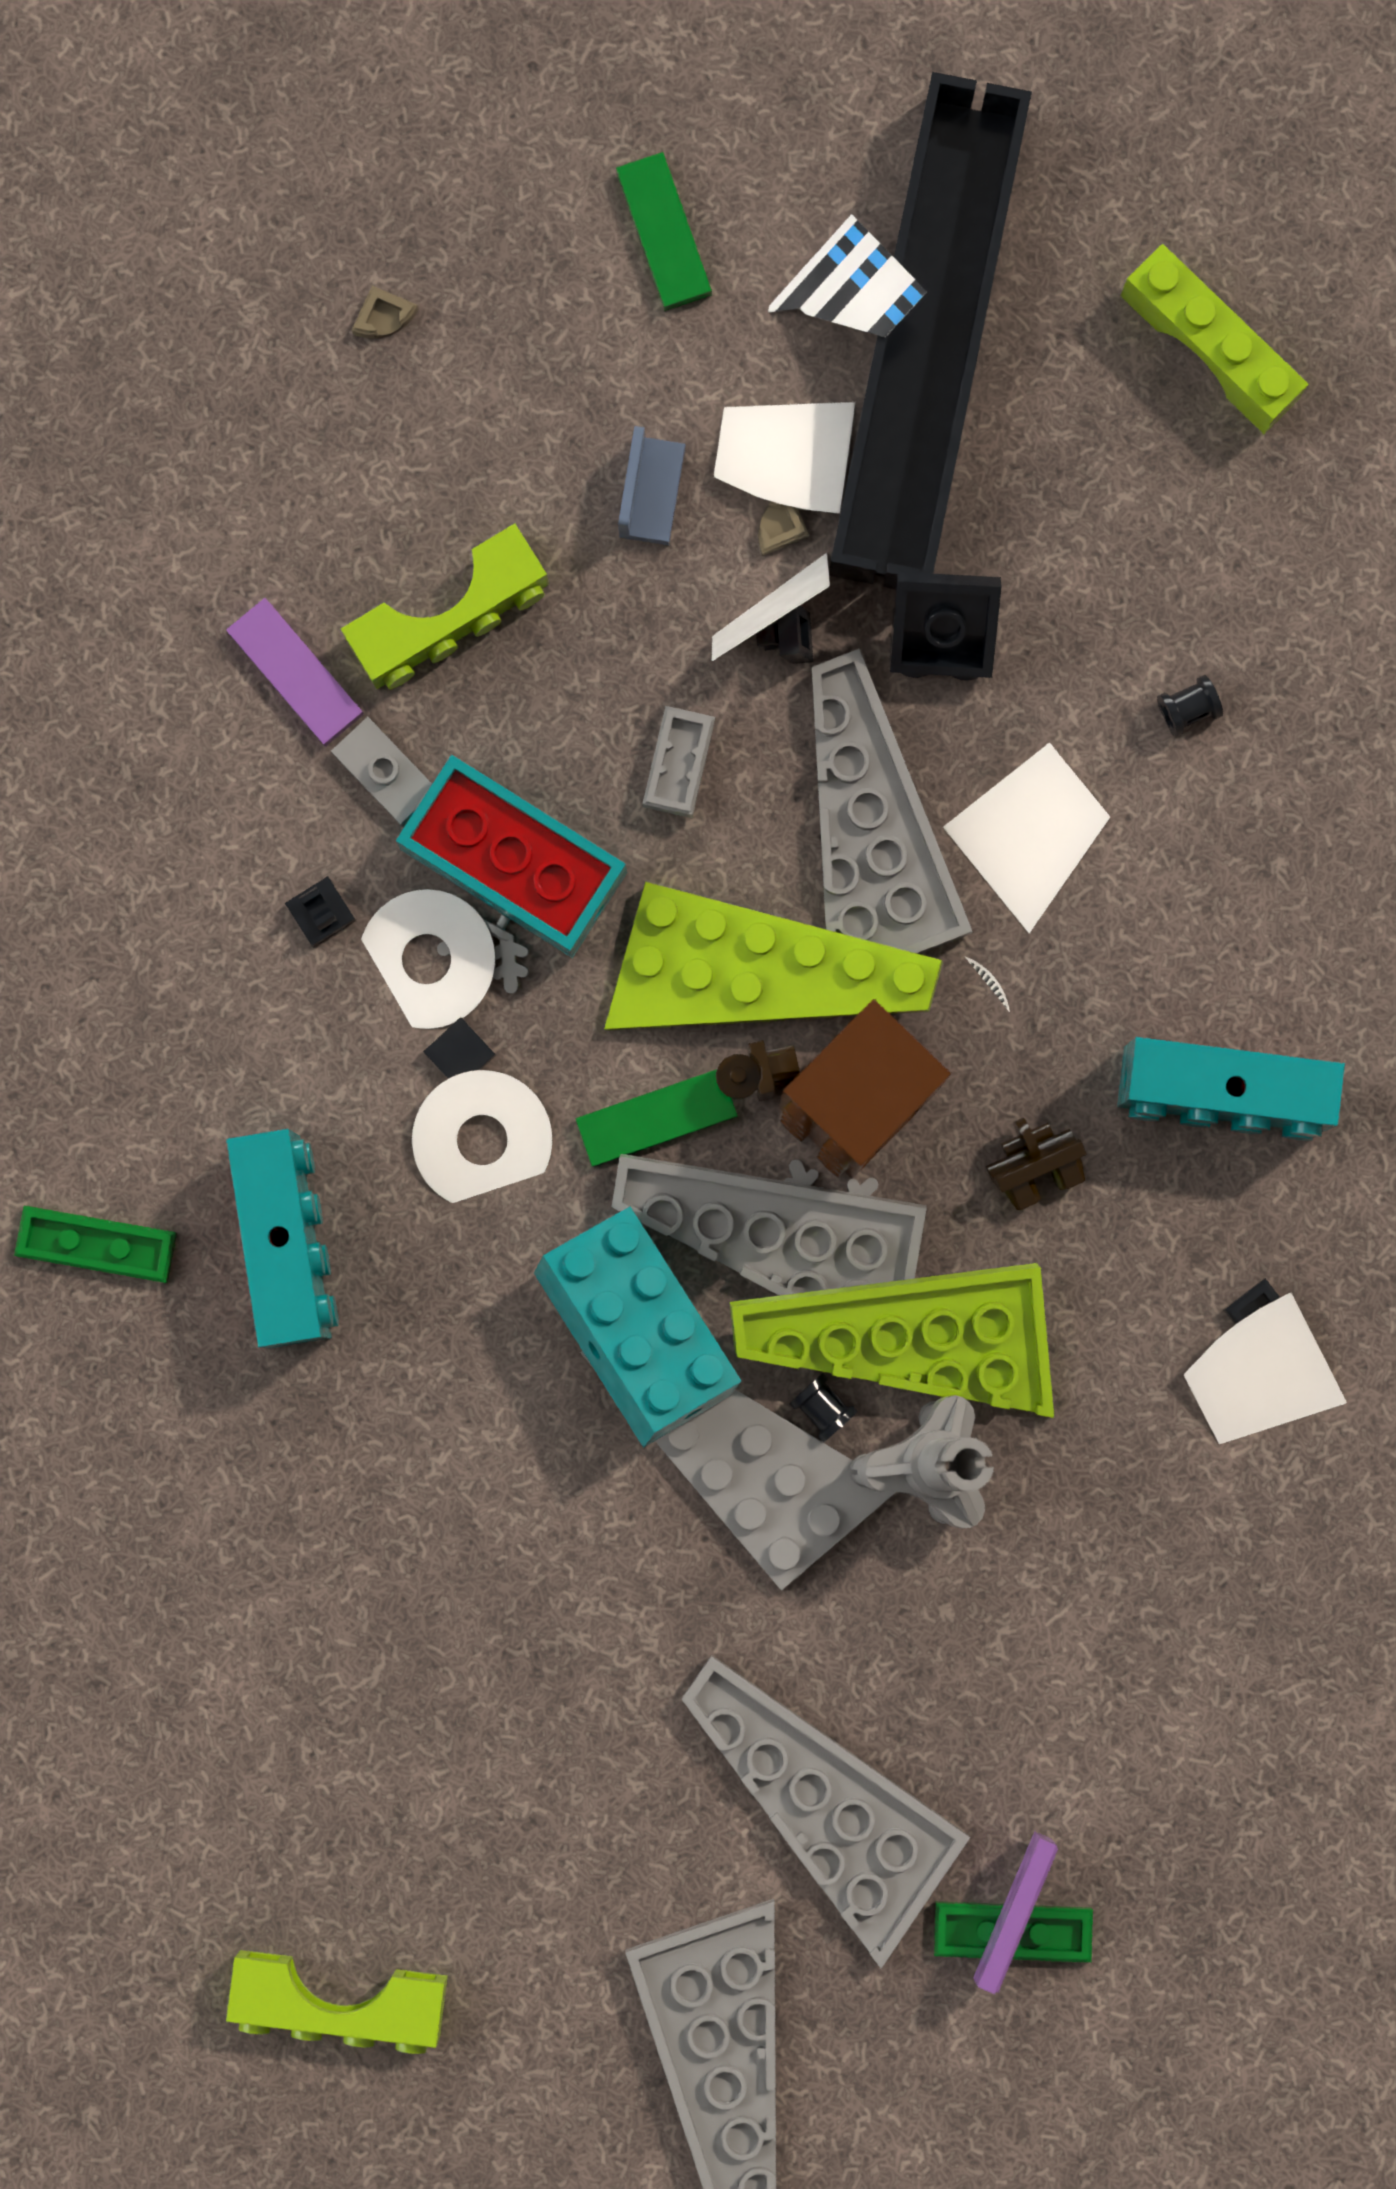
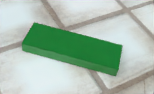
[616,152,712,311]
[575,1069,738,1168]
[14,1205,177,1283]
[934,1901,1093,1963]

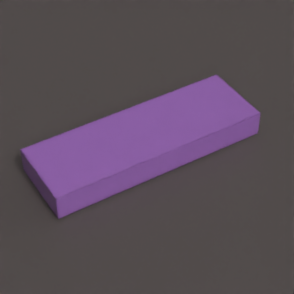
[226,598,364,747]
[973,1831,1058,1994]

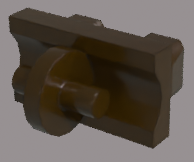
[716,1040,800,1102]
[985,1118,1087,1210]

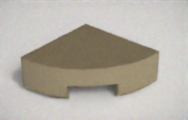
[352,286,419,338]
[758,501,809,556]

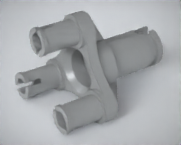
[850,1395,994,1528]

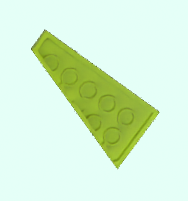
[604,882,943,1031]
[729,1263,1054,1418]

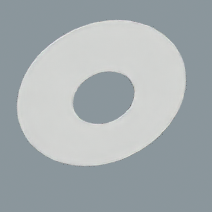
[361,890,495,1029]
[412,1070,552,1203]

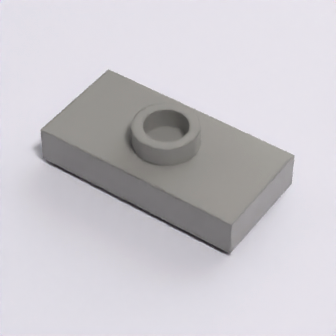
[642,706,715,818]
[331,717,432,826]

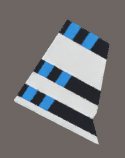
[768,214,927,337]

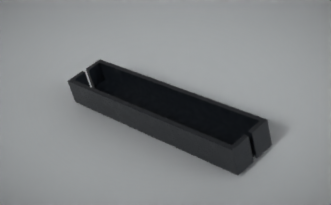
[829,72,1032,589]

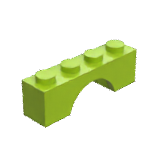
[1120,243,1309,435]
[341,523,549,690]
[226,1950,448,2054]

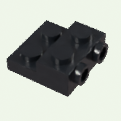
[890,572,1002,681]

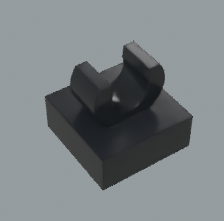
[756,606,814,664]
[285,876,356,948]

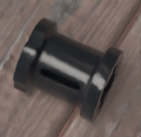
[1157,675,1223,737]
[789,1373,858,1442]

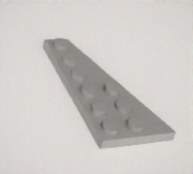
[812,649,973,954]
[612,1154,927,1296]
[580,1351,896,1591]
[682,1655,970,1969]
[625,1899,776,2189]

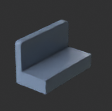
[618,426,685,545]

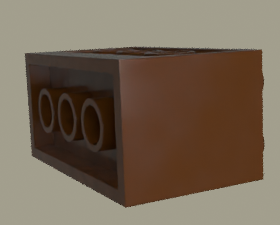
[779,999,951,1179]

